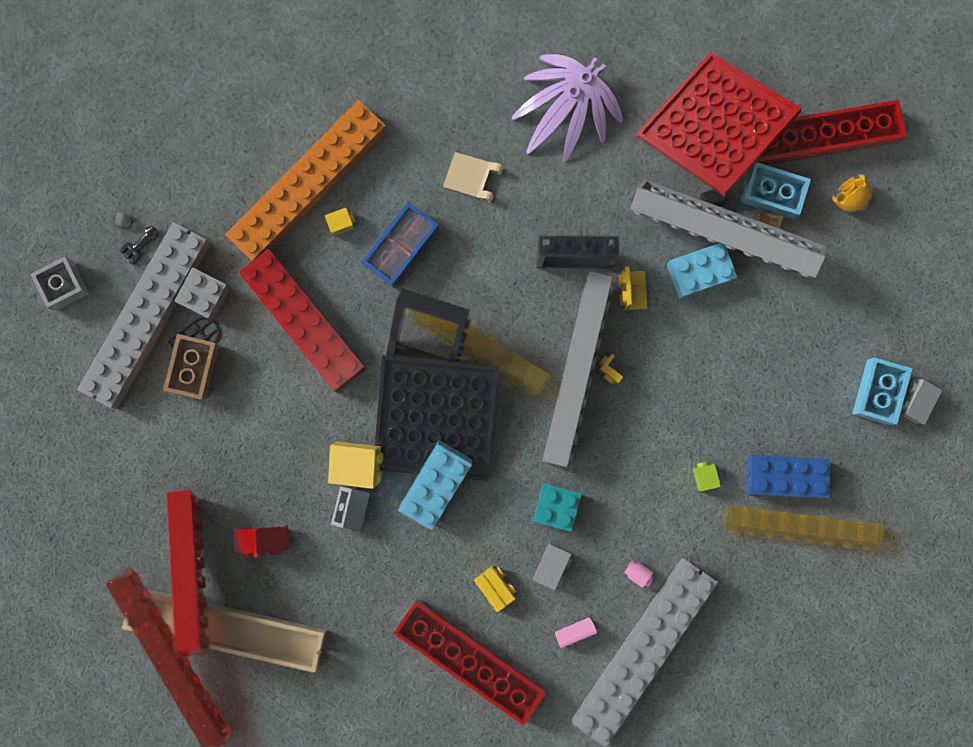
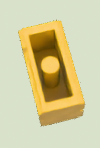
[474,565,517,612]

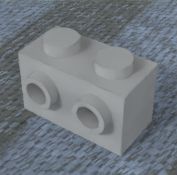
[900,378,942,425]
[331,486,370,531]
[533,543,572,590]

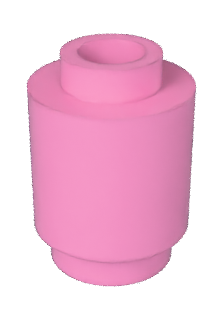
[624,560,654,588]

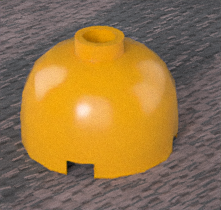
[832,175,873,212]

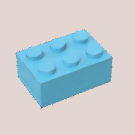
[740,162,811,220]
[667,243,737,300]
[852,357,912,426]

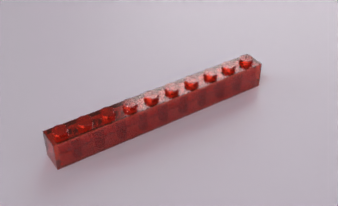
[105,567,231,747]

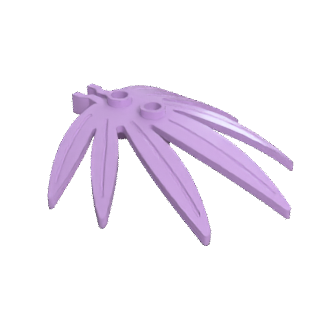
[512,54,623,162]

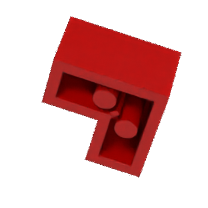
[233,526,289,557]

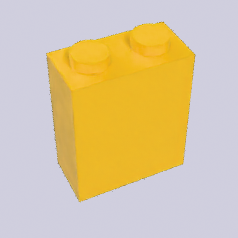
[328,441,383,488]

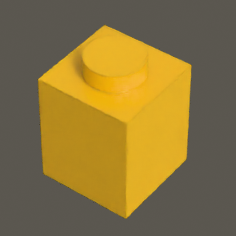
[325,208,356,237]

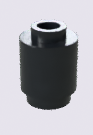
[699,189,729,207]

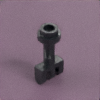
[119,225,159,265]

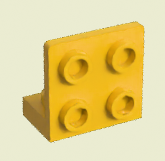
[618,266,647,310]

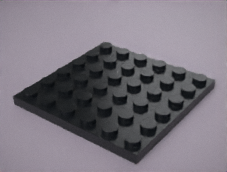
[375,355,499,481]

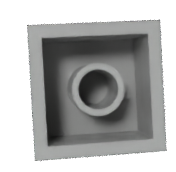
[30,257,90,311]
[174,267,231,321]

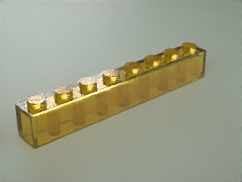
[409,310,551,397]
[722,504,884,551]

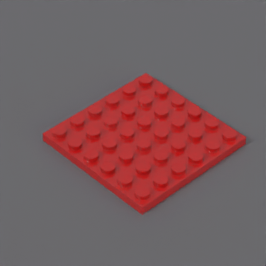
[637,52,801,196]

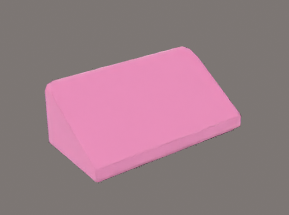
[555,618,597,648]

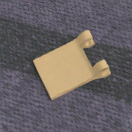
[443,152,504,203]

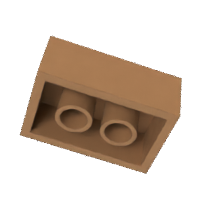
[163,334,220,400]

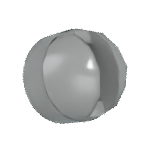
[115,212,130,228]

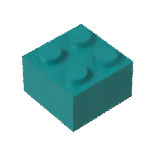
[533,483,581,532]

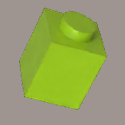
[693,461,721,491]

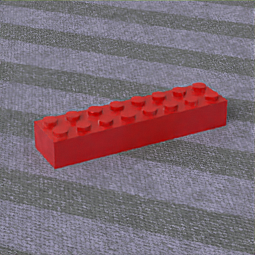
[757,100,907,165]
[238,249,366,393]
[166,489,210,657]
[393,598,546,726]

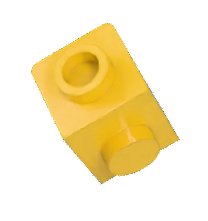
[599,354,623,384]

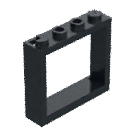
[536,236,619,269]
[386,288,471,362]

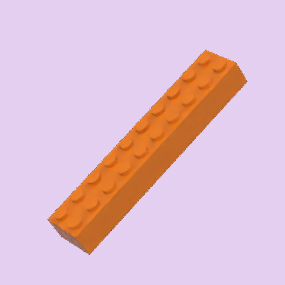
[225,100,388,261]

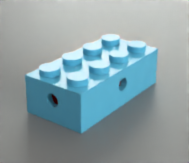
[398,440,472,530]

